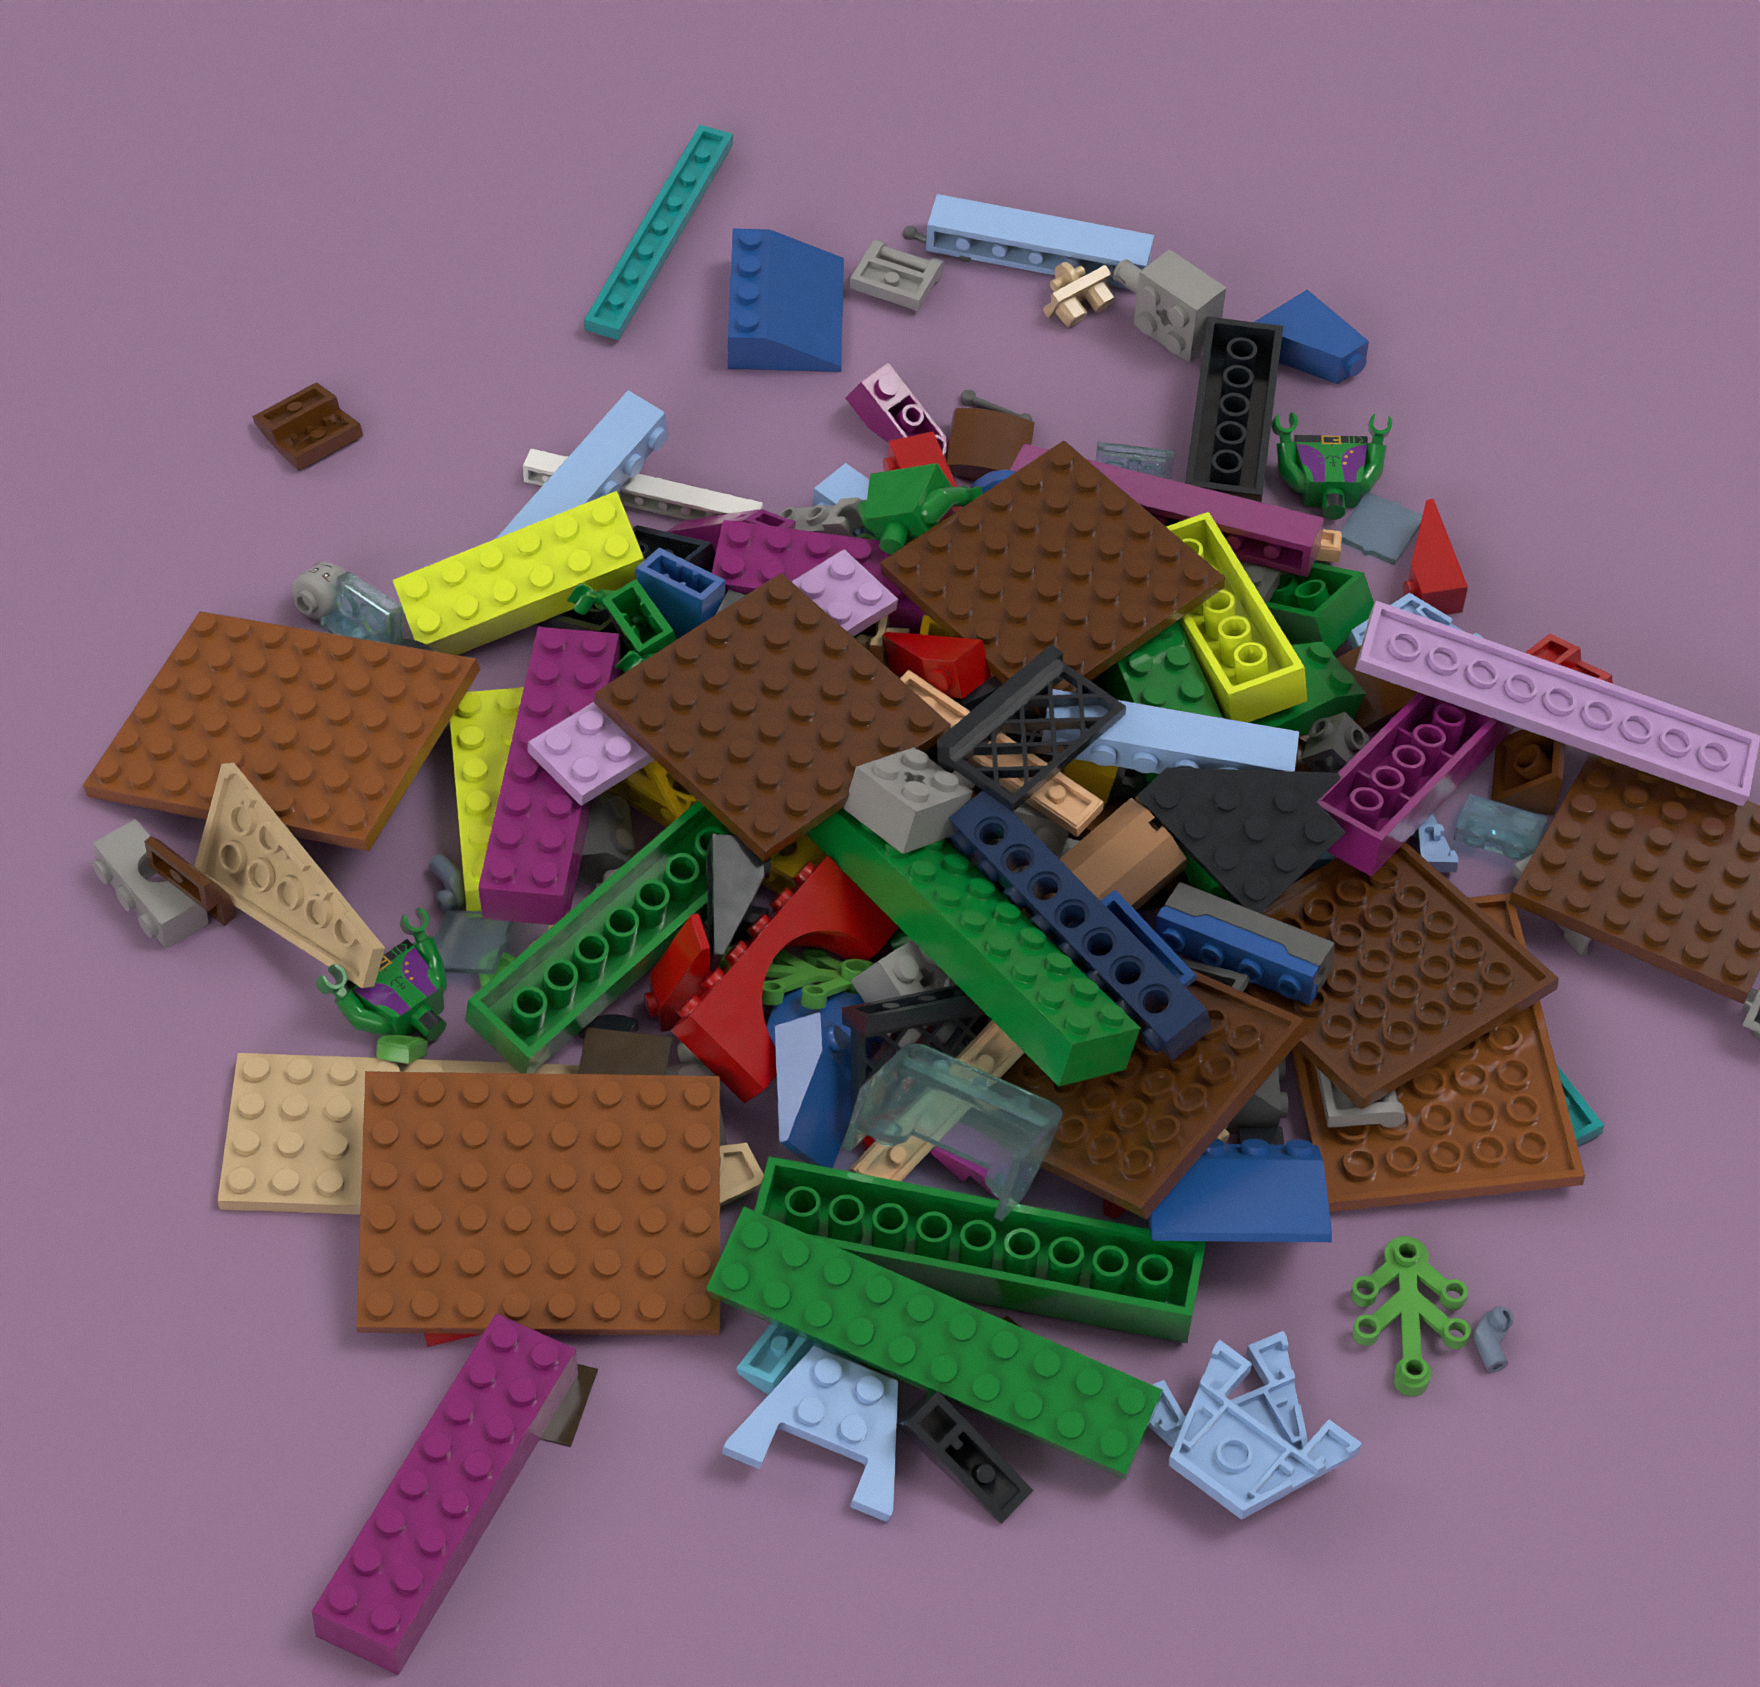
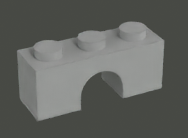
[92,819,209,949]

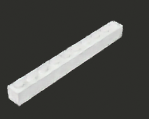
[523,449,763,520]

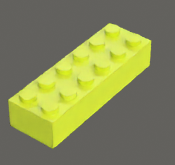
[392,491,645,655]
[1166,512,1307,723]
[450,687,524,921]

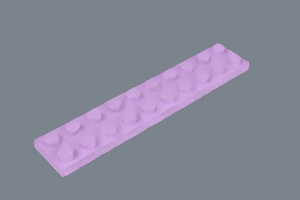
[528,549,898,806]
[1355,601,1760,806]

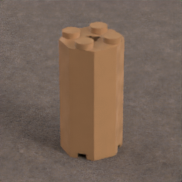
[1020,798,1187,940]

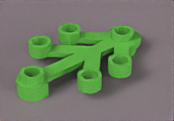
[719,947,873,1009]
[1350,1236,1471,1397]

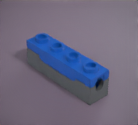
[1156,882,1334,1005]

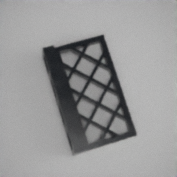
[937,644,1126,812]
[842,985,992,1116]

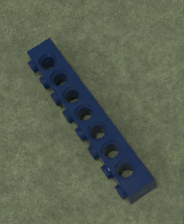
[949,791,1213,1061]

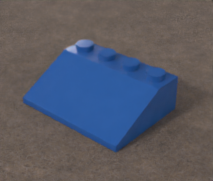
[728,228,844,372]
[1147,1139,1332,1243]

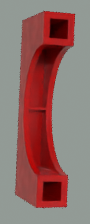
[670,855,898,1103]

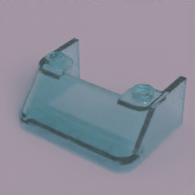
[842,1044,1062,1221]

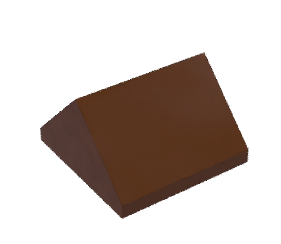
[1491,729,1565,816]

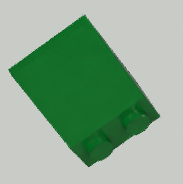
[1263,562,1374,653]
[1248,642,1367,736]

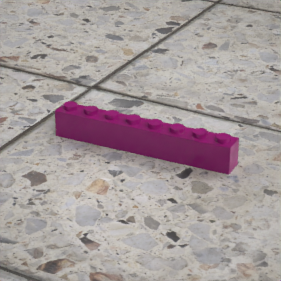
[1010,443,1324,577]

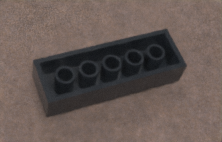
[1185,317,1283,503]

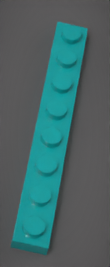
[584,124,733,340]

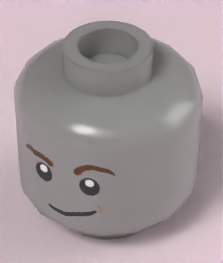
[292,561,351,621]

